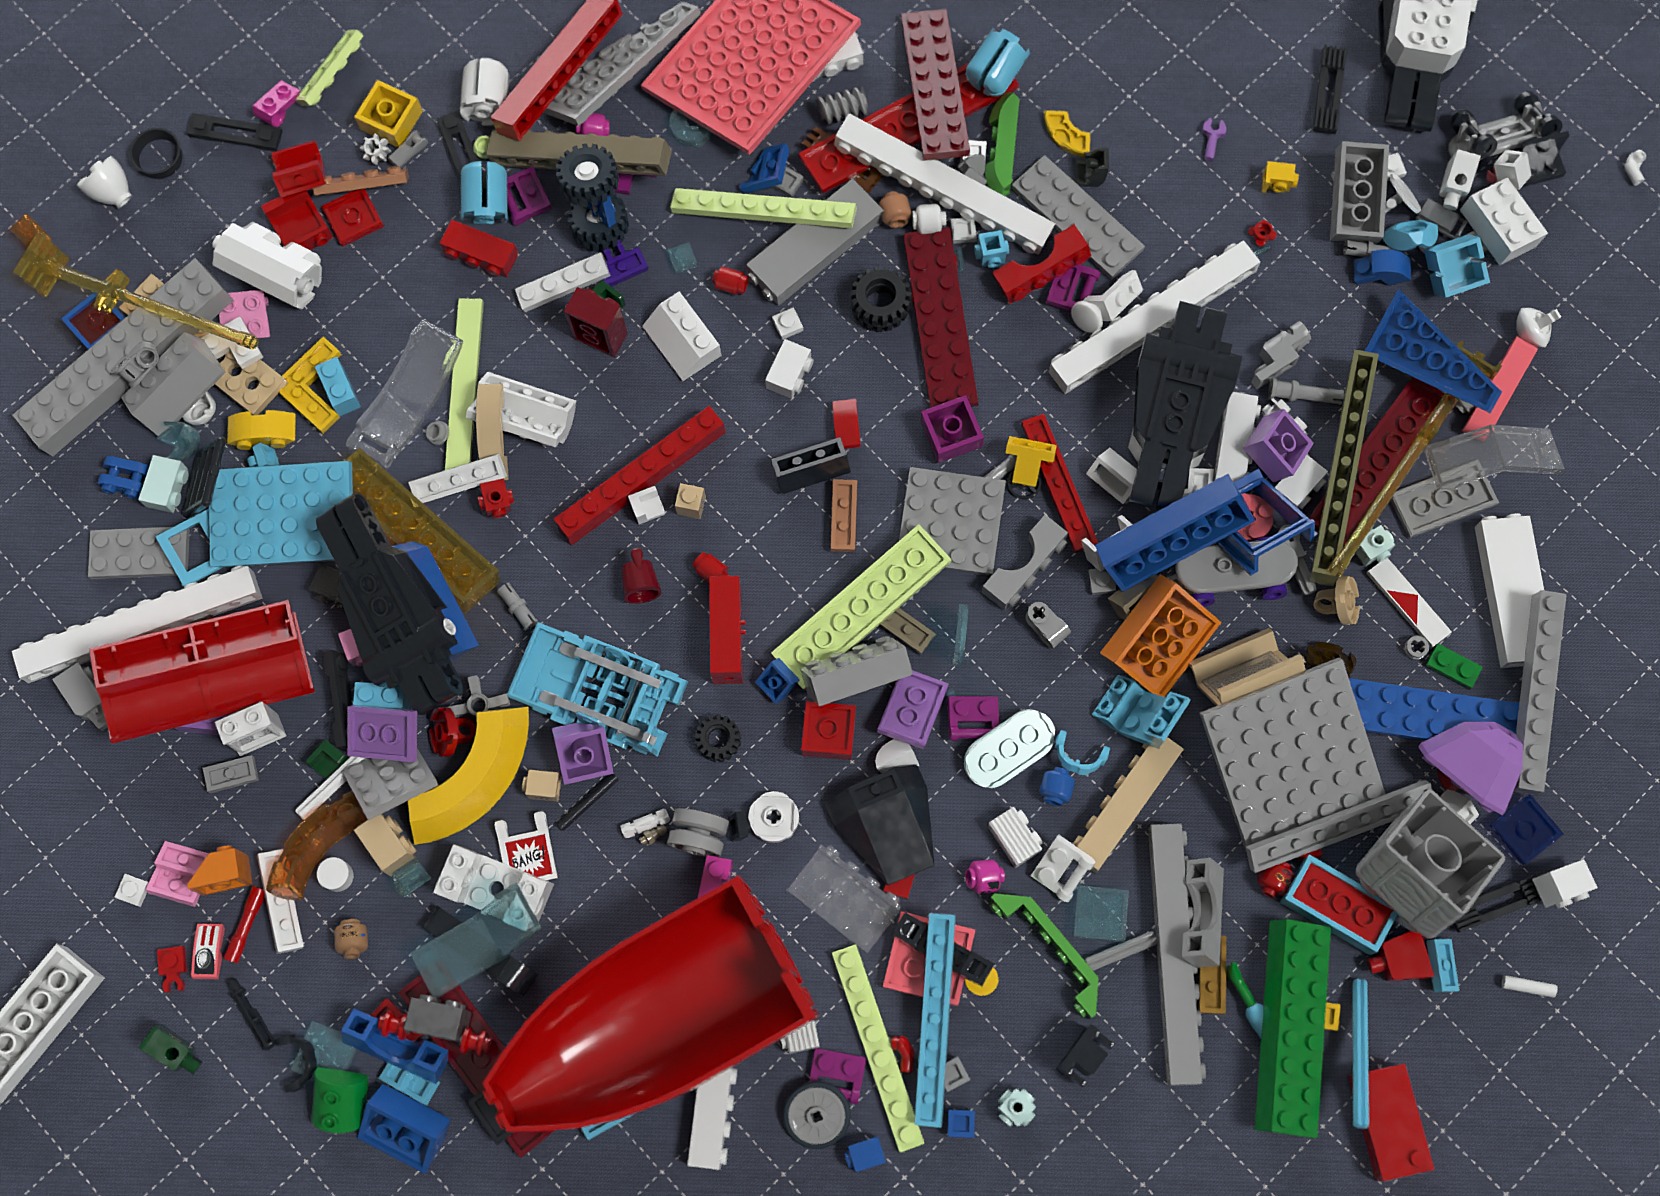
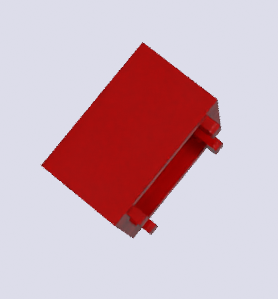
[801,701,856,760]

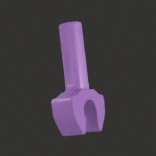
[1202,118,1226,161]

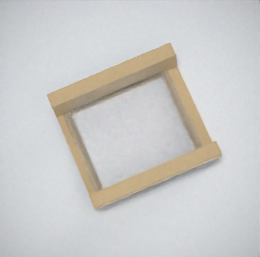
[1189,628,1306,706]

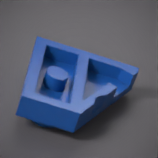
[740,143,789,194]

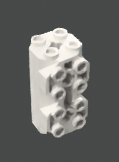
[212,222,322,309]

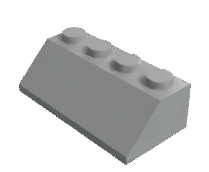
[121,332,226,438]

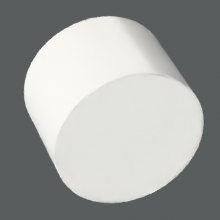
[317,857,354,892]

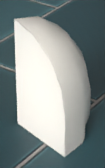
[875,739,920,773]

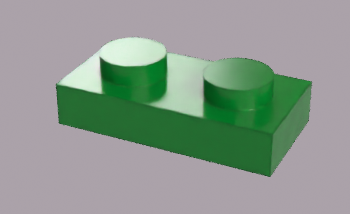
[1425,644,1483,690]

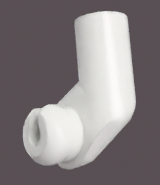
[1624,150,1646,186]

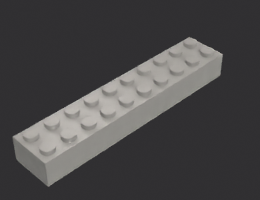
[13,258,234,457]

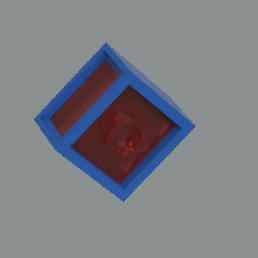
[61,289,125,349]

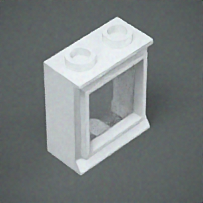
[215,702,286,756]

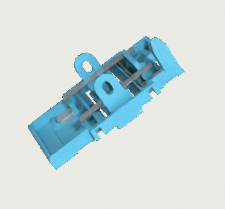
[507,622,688,757]

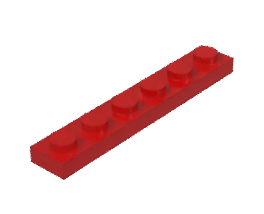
[1021,413,1098,553]

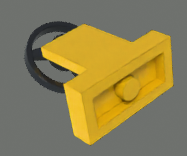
[1005,436,1057,500]

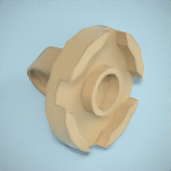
[1314,576,1360,625]

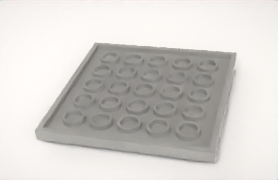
[1200,658,1385,852]

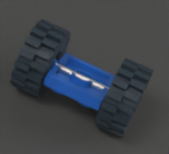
[556,143,629,251]

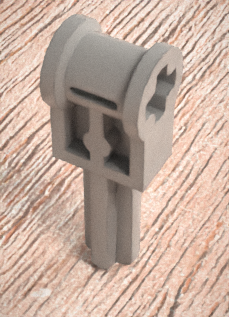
[1278,524,1316,595]

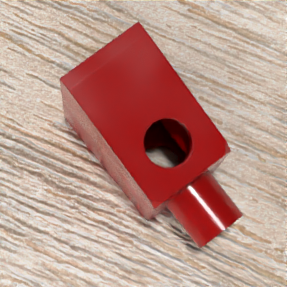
[1366,931,1434,981]

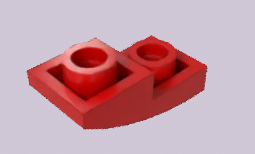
[832,399,861,449]

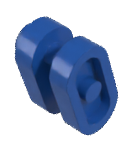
[97,456,149,499]

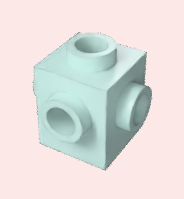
[1351,525,1395,566]
[997,1088,1036,1127]

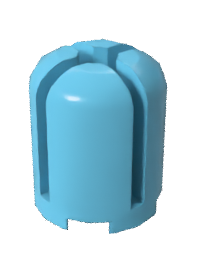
[966,28,1030,97]
[460,161,508,224]

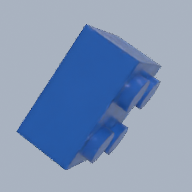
[755,658,800,704]

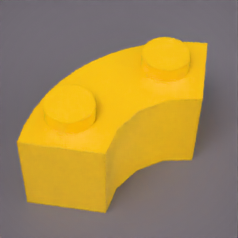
[227,410,296,450]

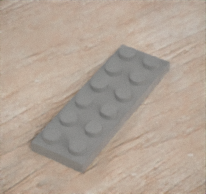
[1011,155,1145,280]

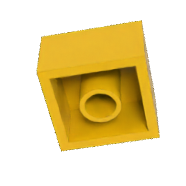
[354,80,423,147]

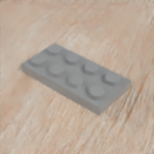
[88,527,190,579]

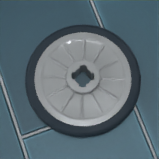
[783,1081,851,1149]

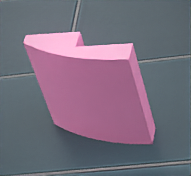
[146,841,209,907]

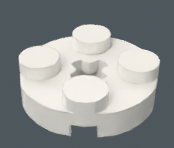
[749,792,799,843]

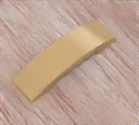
[476,383,508,480]

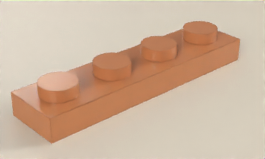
[313,166,409,195]

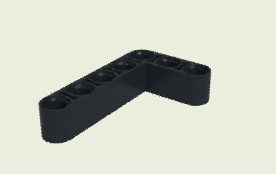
[422,906,539,996]

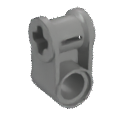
[113,341,159,388]
[1025,602,1071,649]

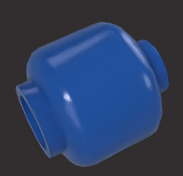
[1039,767,1075,806]

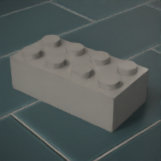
[1330,141,1389,244]
[800,636,913,706]

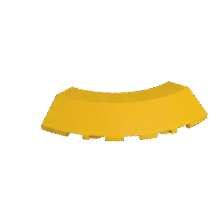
[408,707,529,845]

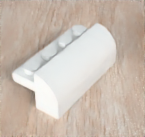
[466,372,576,447]

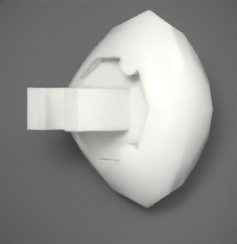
[1516,308,1561,347]

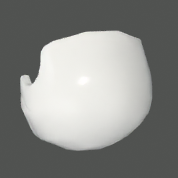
[183,391,216,426]

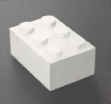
[1460,177,1548,265]

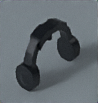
[275,1034,317,1093]

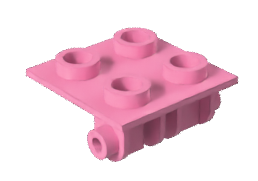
[219,290,270,338]

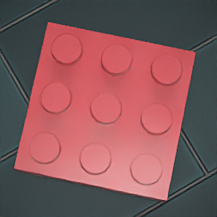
[883,912,975,1006]

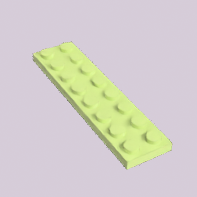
[771,524,952,690]

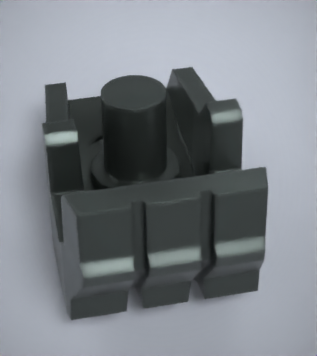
[1075,148,1109,187]

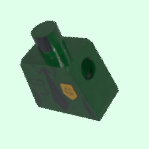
[139,1025,203,1075]

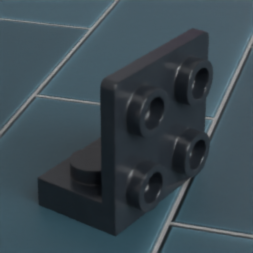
[1519,131,1570,188]

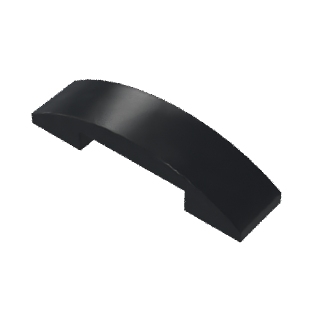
[892,912,995,987]

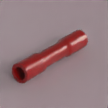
[223,886,265,964]

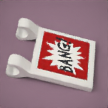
[495,811,558,881]

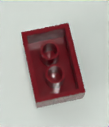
[564,287,628,358]

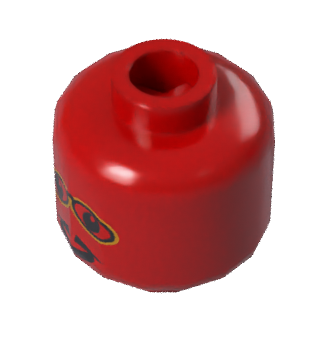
[1257,862,1295,899]

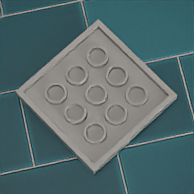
[899,467,1006,576]

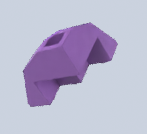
[1418,722,1523,815]

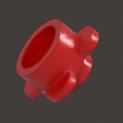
[1248,220,1276,247]

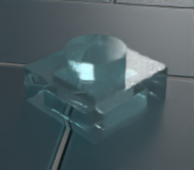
[667,242,697,274]

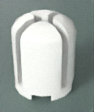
[460,58,509,126]

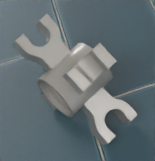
[449,675,510,719]

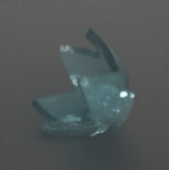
[157,421,200,461]

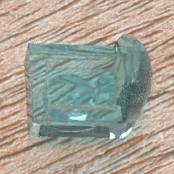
[391,857,431,898]

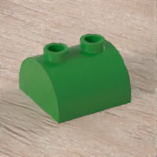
[311,1067,369,1133]

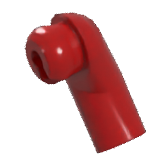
[891,1036,915,1073]

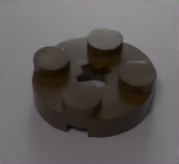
[1305,642,1357,678]

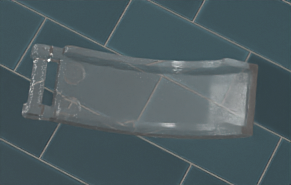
[346,319,463,469]

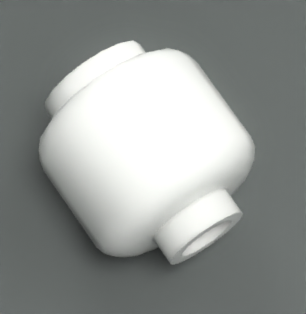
[912,204,946,234]

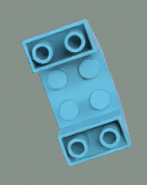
[1092,675,1191,749]

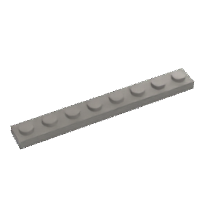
[1246,780,1432,873]

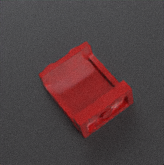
[271,141,326,197]
[261,190,333,250]

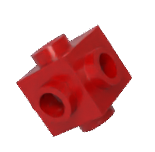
[478,478,514,518]

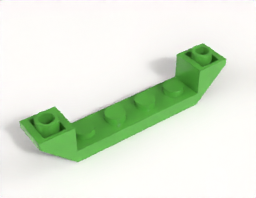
[990,894,1098,1020]

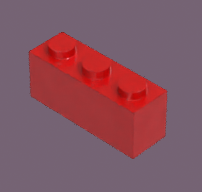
[440,220,518,278]

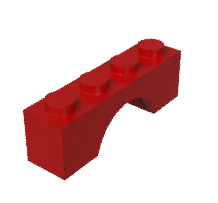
[992,224,1092,304]

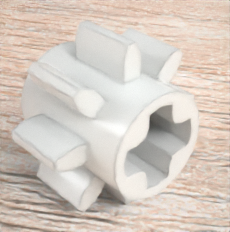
[360,134,391,165]

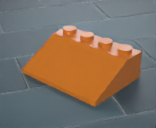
[1100,574,1222,697]

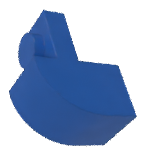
[1354,249,1411,286]

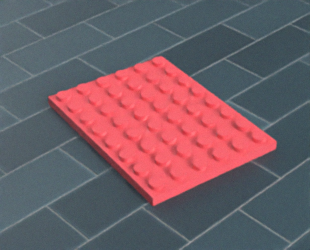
[641,0,861,155]

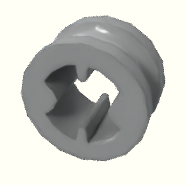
[1404,636,1429,660]

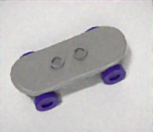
[1175,537,1298,607]

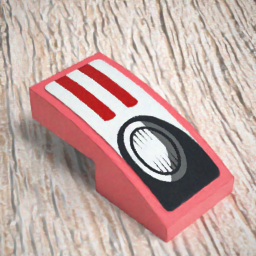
[191,924,225,979]

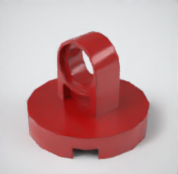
[429,707,477,757]

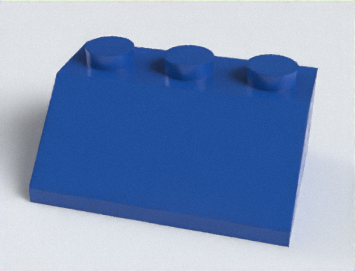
[357,1084,451,1174]

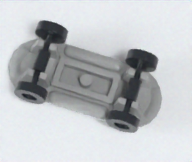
[1449,91,1563,159]

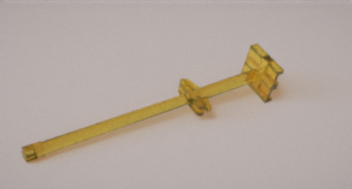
[13,233,259,350]
[1328,340,1502,577]

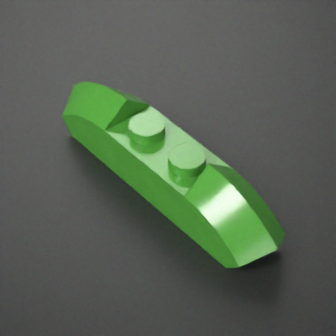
[985,92,1019,197]

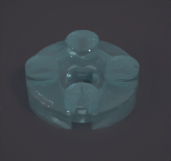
[670,110,714,147]

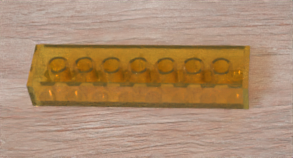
[345,448,500,614]

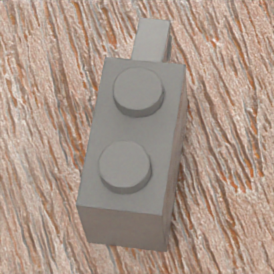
[52,662,107,730]

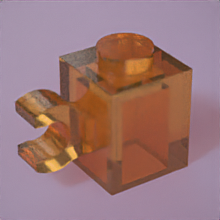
[9,213,55,257]

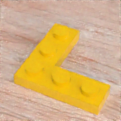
[278,337,342,434]

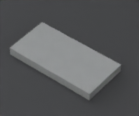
[1389,460,1499,539]

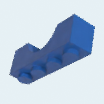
[341,1009,448,1084]

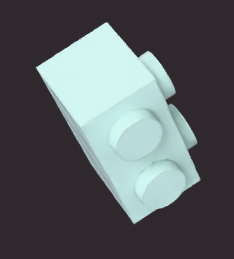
[138,455,188,513]

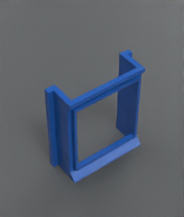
[1215,468,1318,576]

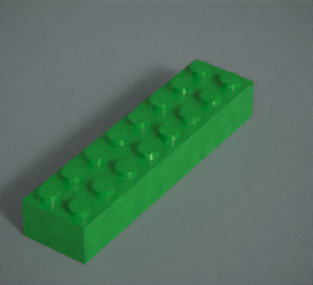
[1255,919,1331,1138]

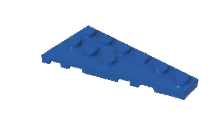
[1365,289,1502,413]

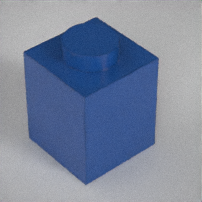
[845,1137,886,1172]

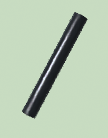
[557,774,619,831]

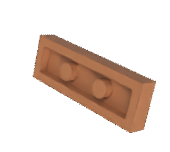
[831,479,857,552]

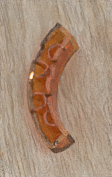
[266,791,368,900]

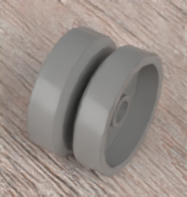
[667,808,729,857]

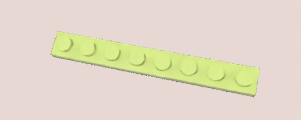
[670,188,857,228]
[832,944,925,1152]

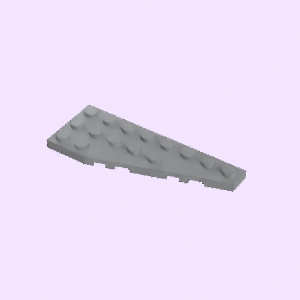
[543,2,701,126]

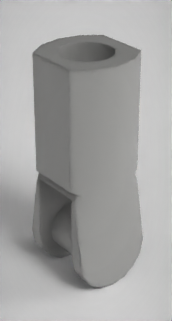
[388,130,428,168]

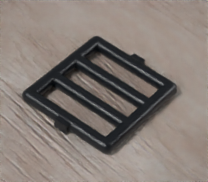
[182,437,226,518]

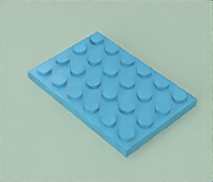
[209,461,353,568]

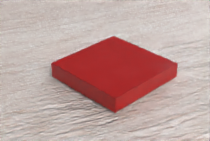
[322,188,384,247]

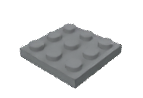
[343,749,438,820]

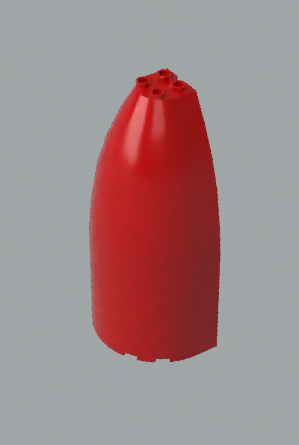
[483,875,819,1132]

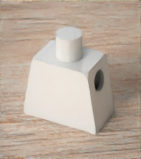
[1439,150,1481,210]

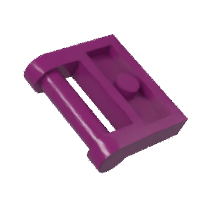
[507,166,552,226]
[1046,265,1100,311]
[947,696,999,741]
[809,1048,866,1105]

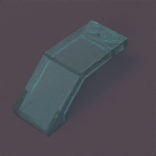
[410,883,542,999]

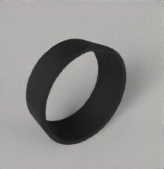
[130,128,183,179]

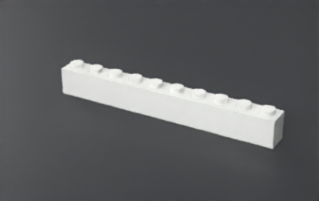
[834,113,1055,255]
[1049,240,1260,394]
[12,566,263,683]

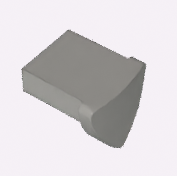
[957,154,987,185]

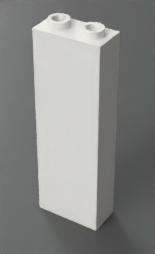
[1475,513,1544,668]

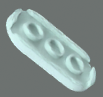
[964,709,1055,788]

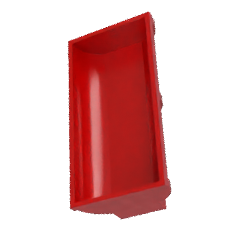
[89,600,315,744]

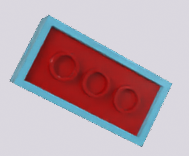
[1279,855,1398,955]

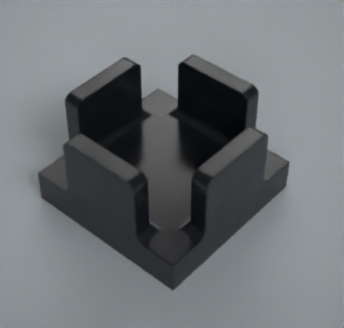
[1056,1024,1115,1087]

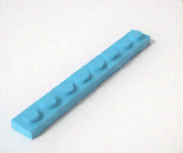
[915,913,956,1127]

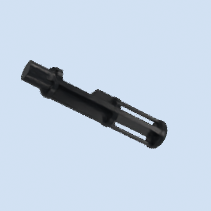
[227,979,276,1051]

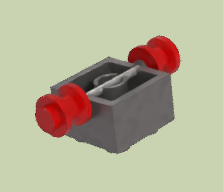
[378,995,492,1057]

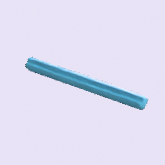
[1352,979,1369,1129]

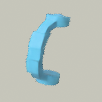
[1054,730,1110,775]

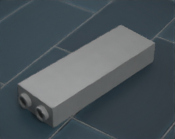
[746,178,884,306]

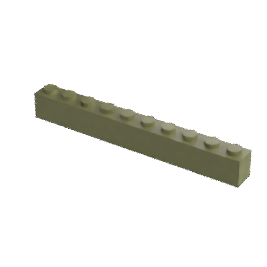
[1309,349,1379,586]

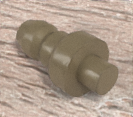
[639,825,667,845]

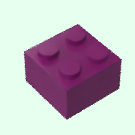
[920,395,984,463]

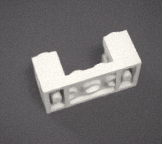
[433,845,554,931]

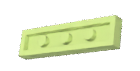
[295,30,363,106]

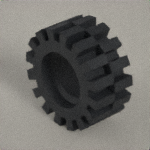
[695,714,741,762]

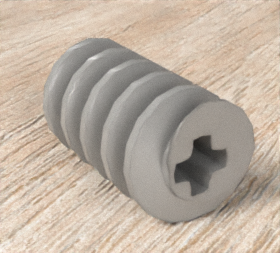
[817,86,868,125]

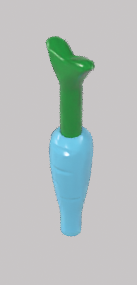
[1226,962,1264,1038]

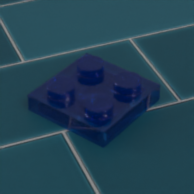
[1489,794,1564,865]

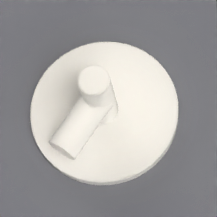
[1385,173,1421,214]

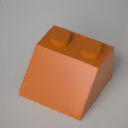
[187,846,253,896]

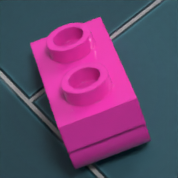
[253,80,300,127]

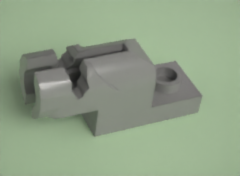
[1251,321,1311,390]

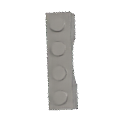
[982,515,1068,610]
[1182,857,1224,968]

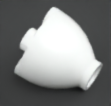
[77,156,132,208]

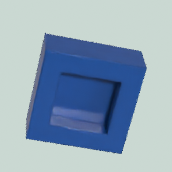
[948,1110,975,1138]

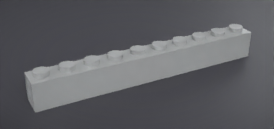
[1148,824,1206,1086]

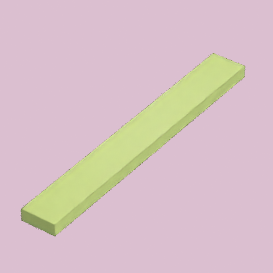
[445,298,484,470]

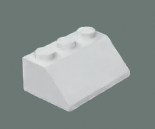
[642,291,721,382]

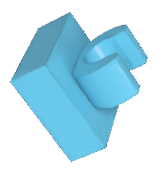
[247,443,279,467]

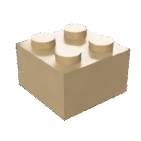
[354,814,418,878]

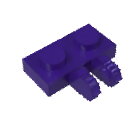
[601,240,649,287]

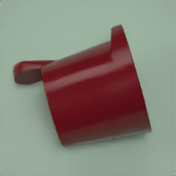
[621,548,662,604]

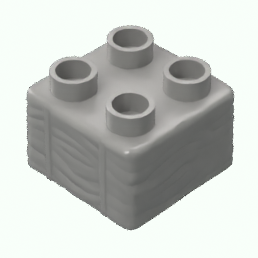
[1356,790,1505,939]

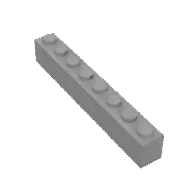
[1513,590,1567,795]

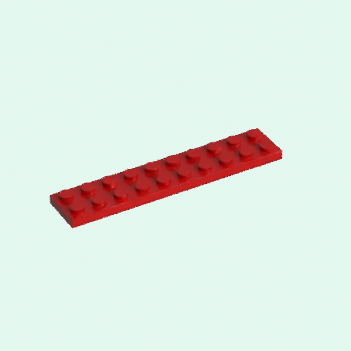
[799,62,1019,194]

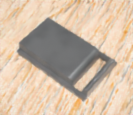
[1416,198,1468,239]

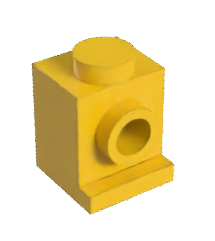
[1261,161,1298,193]

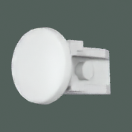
[1071,270,1143,333]

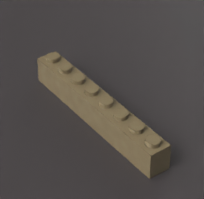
[486,130,672,176]

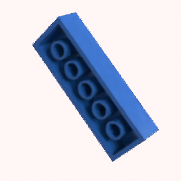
[1095,474,1255,591]

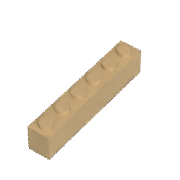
[1073,737,1184,874]

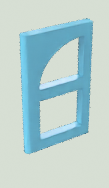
[155,509,223,587]

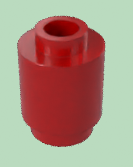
[712,266,749,295]
[692,552,729,583]

